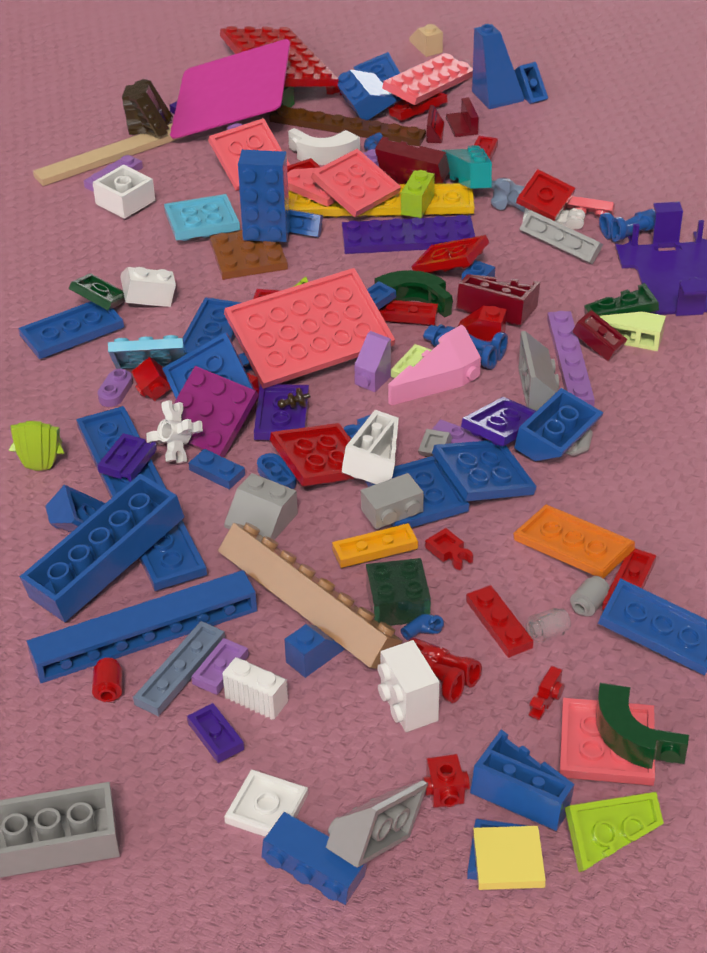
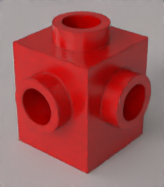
[423,754,470,808]

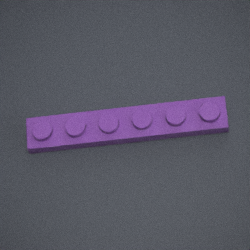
[547,311,595,407]

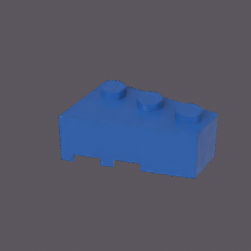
[470,729,574,831]

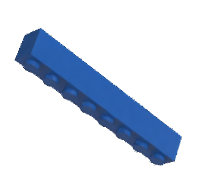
[27,570,257,684]

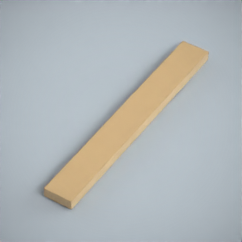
[33,123,186,186]

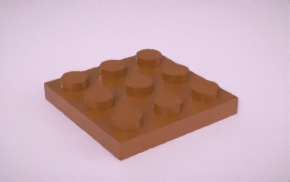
[210,230,288,280]

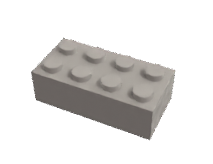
[0,782,120,878]

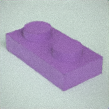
[191,638,249,695]

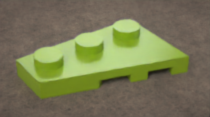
[565,792,664,872]

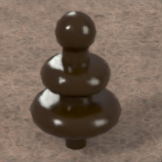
[277,388,310,409]

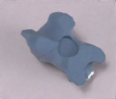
[491,178,525,212]

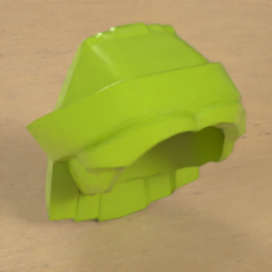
[8,421,65,471]

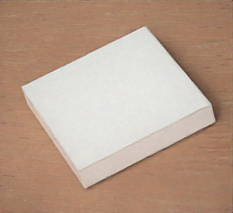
[224,769,308,837]

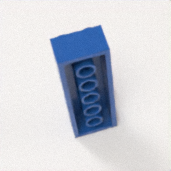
[19,474,184,622]

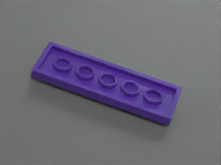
[342,215,475,254]

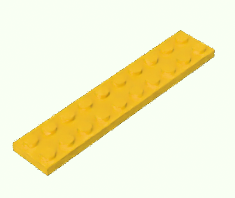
[288,183,474,217]

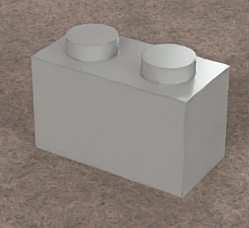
[361,473,424,529]

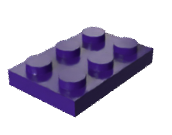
[254,384,309,441]
[461,397,536,446]

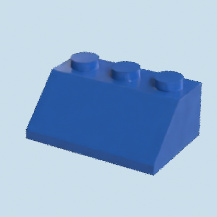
[338,70,396,120]
[514,388,604,461]

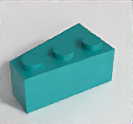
[442,145,492,189]

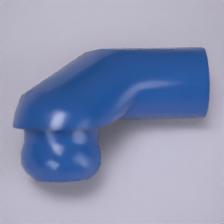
[364,132,383,150]
[401,614,444,640]

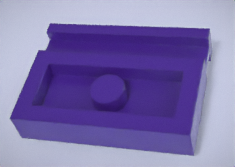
[97,433,157,482]

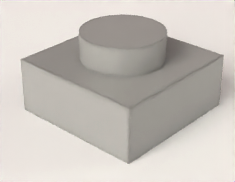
[418,429,452,457]

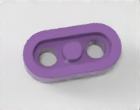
[98,369,133,407]

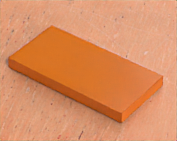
[513,504,635,579]

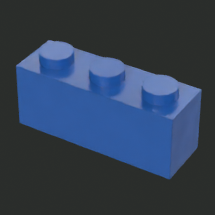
[261,812,367,905]

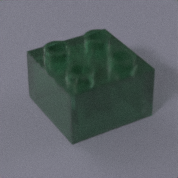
[366,558,431,626]

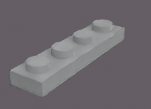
[519,210,603,265]

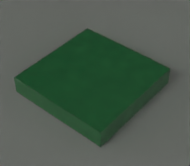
[68,273,125,311]

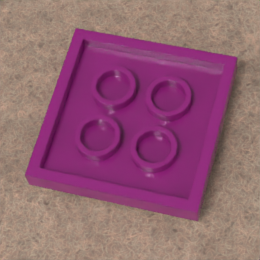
[174,366,259,457]

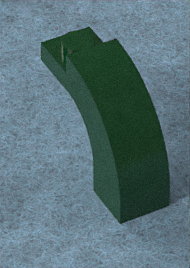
[375,270,453,318]
[596,683,689,769]

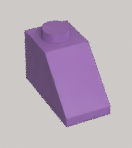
[354,331,391,392]

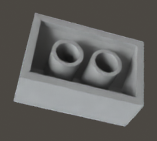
[518,331,559,411]
[326,780,428,868]

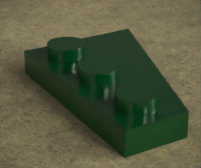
[584,283,659,316]

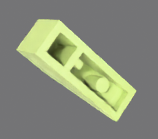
[600,312,666,351]

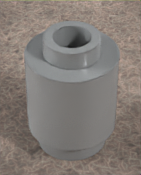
[570,576,610,616]

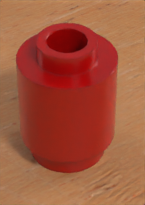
[92,658,123,702]

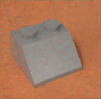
[224,473,298,540]

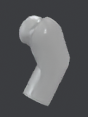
[565,429,593,456]

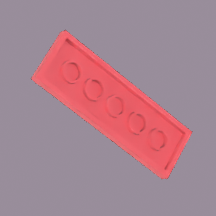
[382,53,473,105]

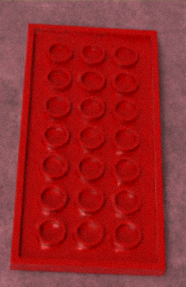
[220,26,338,87]

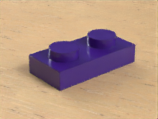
[187,703,244,763]

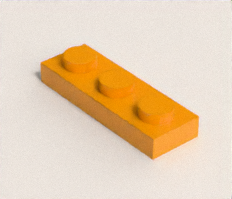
[332,523,418,568]

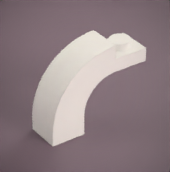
[288,128,360,165]

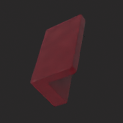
[446,97,479,137]

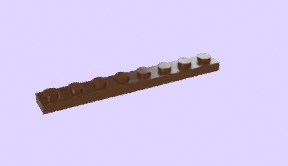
[269,105,426,147]

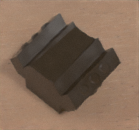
[122,79,173,137]

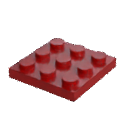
[270,423,356,486]

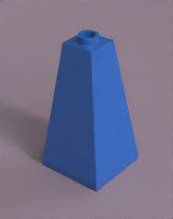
[472,24,524,110]

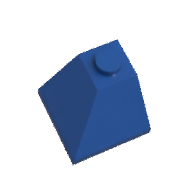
[45,484,105,532]

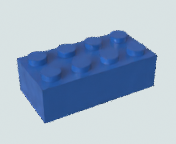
[238,150,290,242]

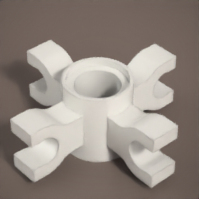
[146,400,203,464]

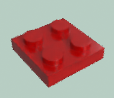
[516,169,576,221]

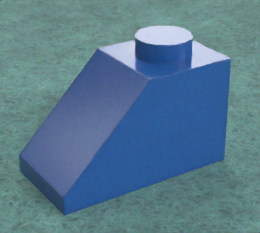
[514,62,548,104]
[284,624,345,678]

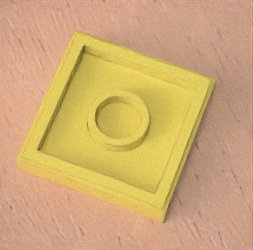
[473,826,546,890]

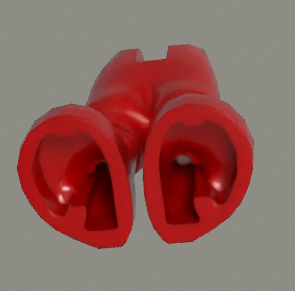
[407,638,482,703]

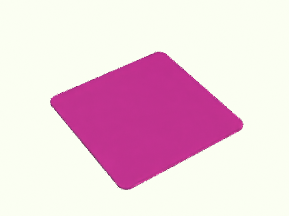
[170,39,290,139]

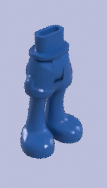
[599,209,656,242]
[423,324,508,369]

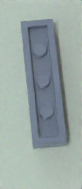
[133,621,225,716]

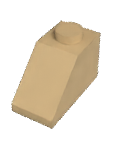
[409,24,443,57]

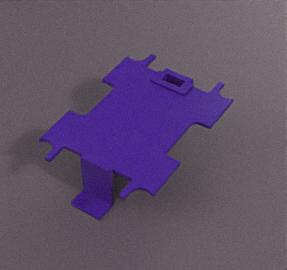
[615,202,707,316]

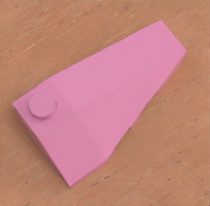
[388,325,481,406]

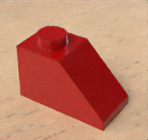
[458,305,507,341]

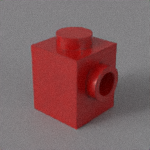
[131,356,171,401]

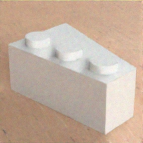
[342,410,399,484]

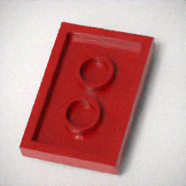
[411,235,489,274]

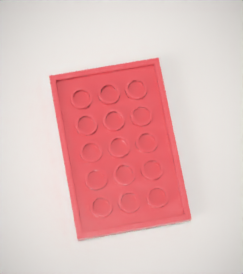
[224,268,395,389]

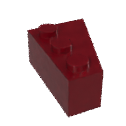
[375,136,450,184]
[456,274,540,325]

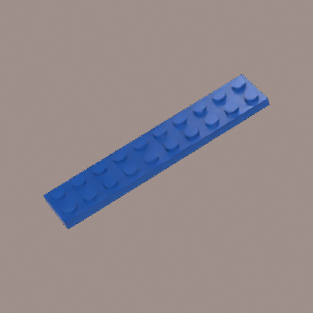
[76,406,207,591]

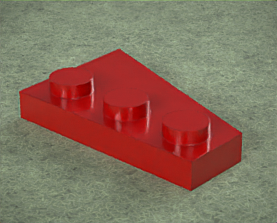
[389,92,448,121]

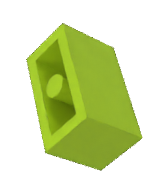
[401,170,435,218]

